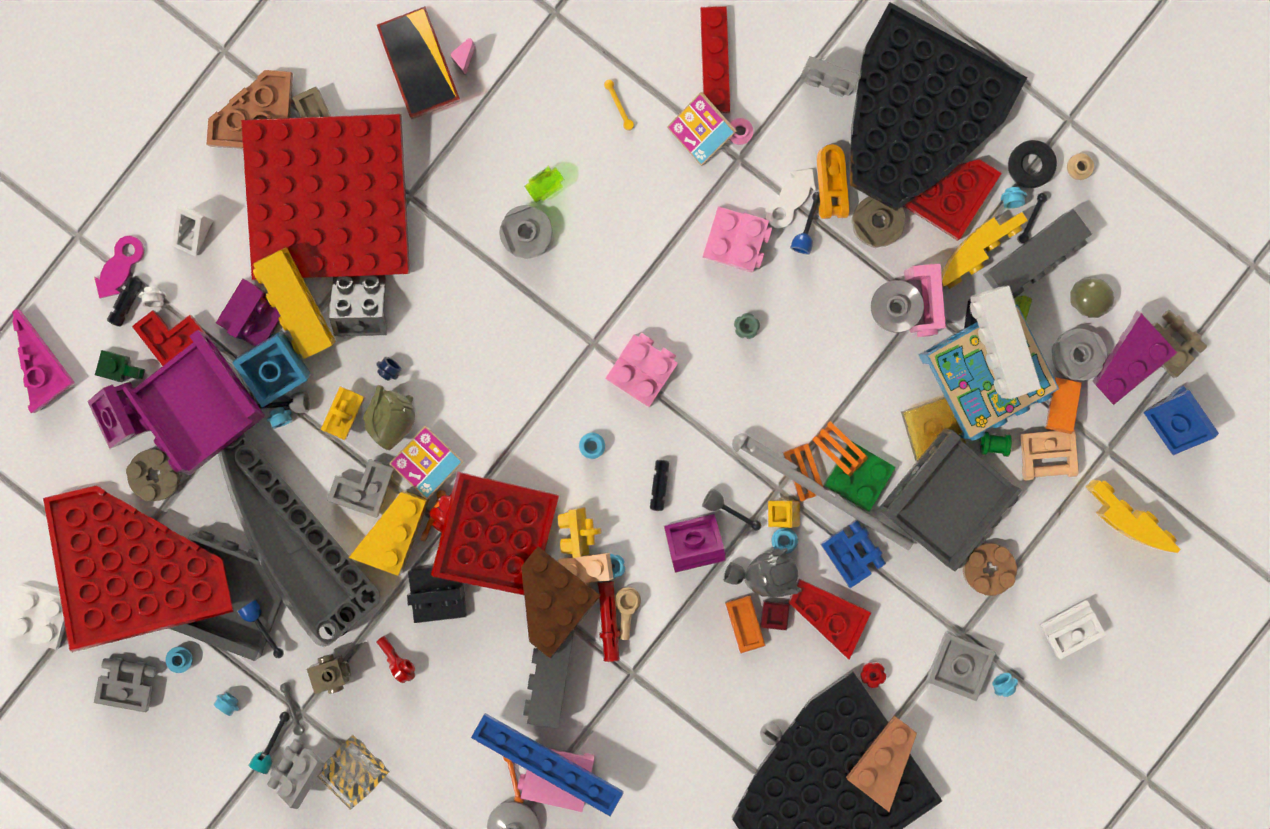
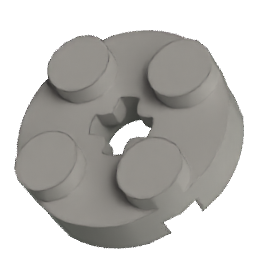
[499,205,552,259]
[1051,328,1107,381]

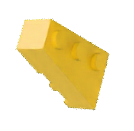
[349,490,430,576]

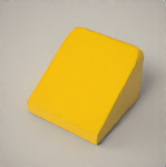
[768,500,800,528]

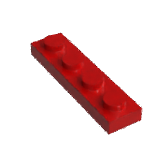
[700,6,730,113]

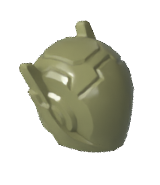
[363,385,415,450]

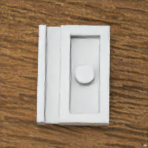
[1040,600,1106,660]

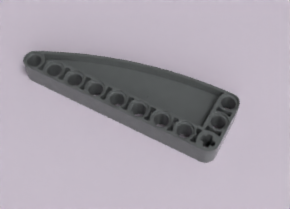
[218,434,380,647]

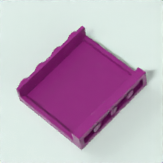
[122,330,265,475]

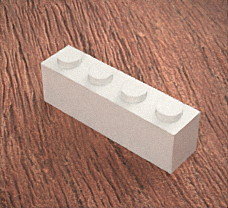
[970,286,1041,399]

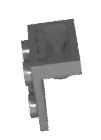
[329,275,387,336]

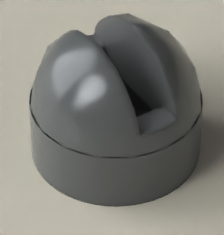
[724,562,745,585]

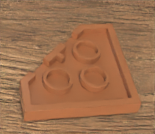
[206,70,293,149]

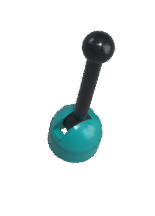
[248,712,290,774]

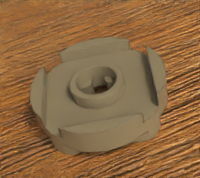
[851,196,905,248]
[126,449,182,501]

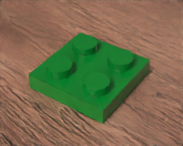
[823,442,896,512]

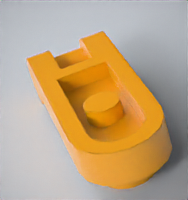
[817,144,849,219]

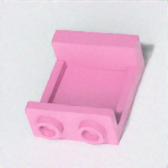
[904,264,946,337]
[517,748,595,812]

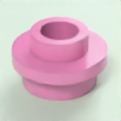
[729,118,753,145]

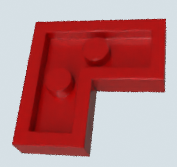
[132,310,207,366]

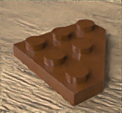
[521,546,600,659]

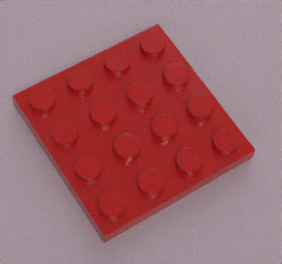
[431,471,559,595]

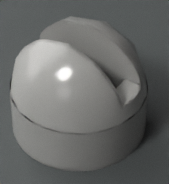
[760,723,782,745]

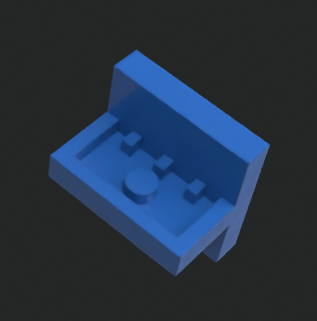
[1144,385,1219,455]

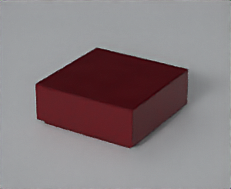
[760,601,790,631]

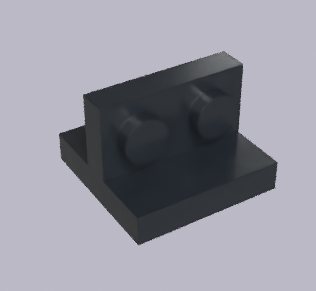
[407,568,467,623]

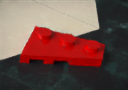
[788,578,871,660]

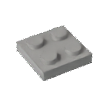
[800,56,860,97]
[926,632,996,701]

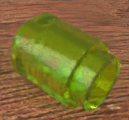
[524,165,565,203]

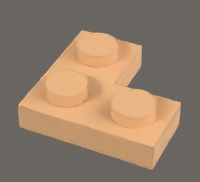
[558,553,614,607]

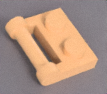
[1020,430,1078,481]

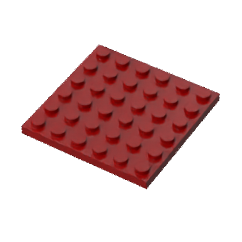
[241,114,410,280]

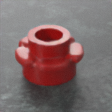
[860,662,886,688]

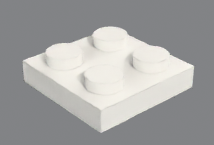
[5,584,65,650]

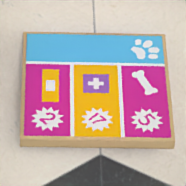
[667,92,737,166]
[389,425,464,500]

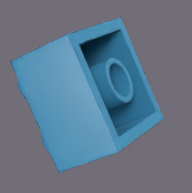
[232,330,311,407]

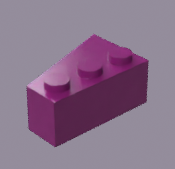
[1093,310,1177,405]

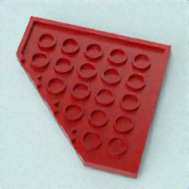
[43,485,234,652]

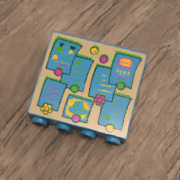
[918,305,1059,441]

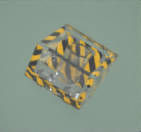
[318,735,390,810]

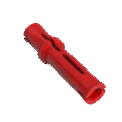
[597,581,620,662]

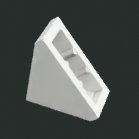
[172,205,213,257]

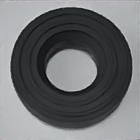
[1008,140,1057,188]

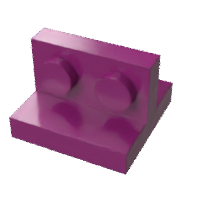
[216,278,280,347]
[87,381,149,449]
[664,514,726,573]

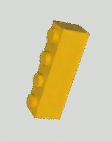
[253,248,336,359]

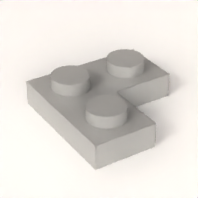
[327,459,395,518]

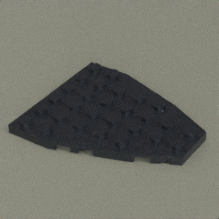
[850,2,1028,211]
[732,670,942,829]

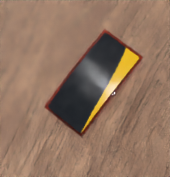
[377,7,461,120]

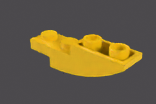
[941,212,1028,289]
[1085,480,1181,553]

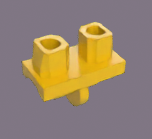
[320,386,365,440]
[558,508,602,558]

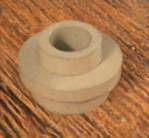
[1067,153,1094,180]

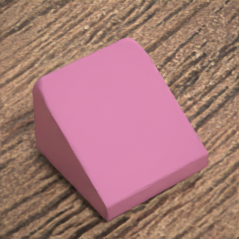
[450,38,475,74]

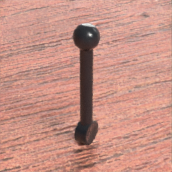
[1017,193,1047,244]

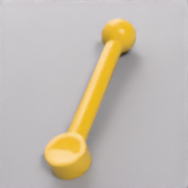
[604,80,634,131]

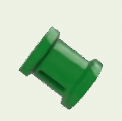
[980,432,1012,457]

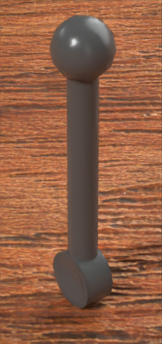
[280,683,304,736]

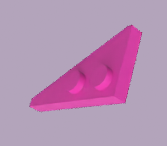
[12,309,75,413]

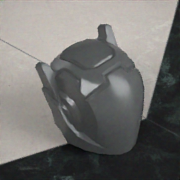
[744,548,801,597]

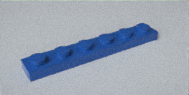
[471,713,624,816]

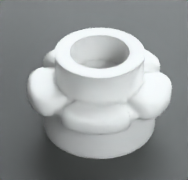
[139,287,166,308]

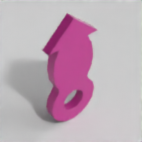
[94,236,144,298]

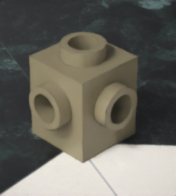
[307,654,351,694]

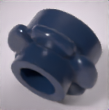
[376,357,401,381]

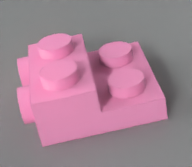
[703,206,772,273]
[605,333,678,407]

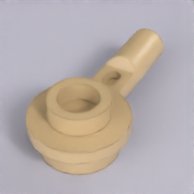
[615,587,641,640]

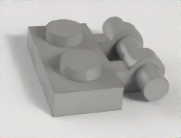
[94,657,157,713]
[267,739,325,809]

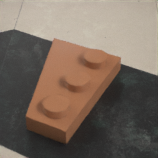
[846,715,917,812]

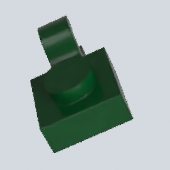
[95,350,145,382]

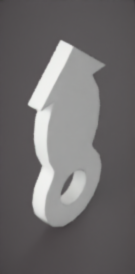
[765,169,816,229]

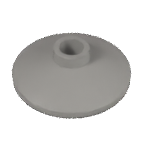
[871,280,924,333]
[487,802,539,829]

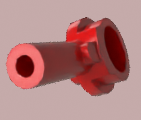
[376,636,415,683]

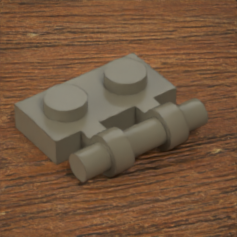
[1153,310,1207,378]

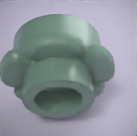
[734,313,760,339]

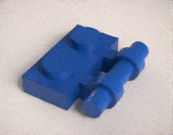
[820,520,886,588]

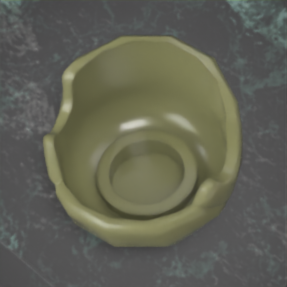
[1070,278,1114,318]

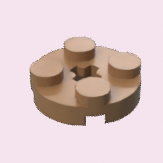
[962,543,1017,596]

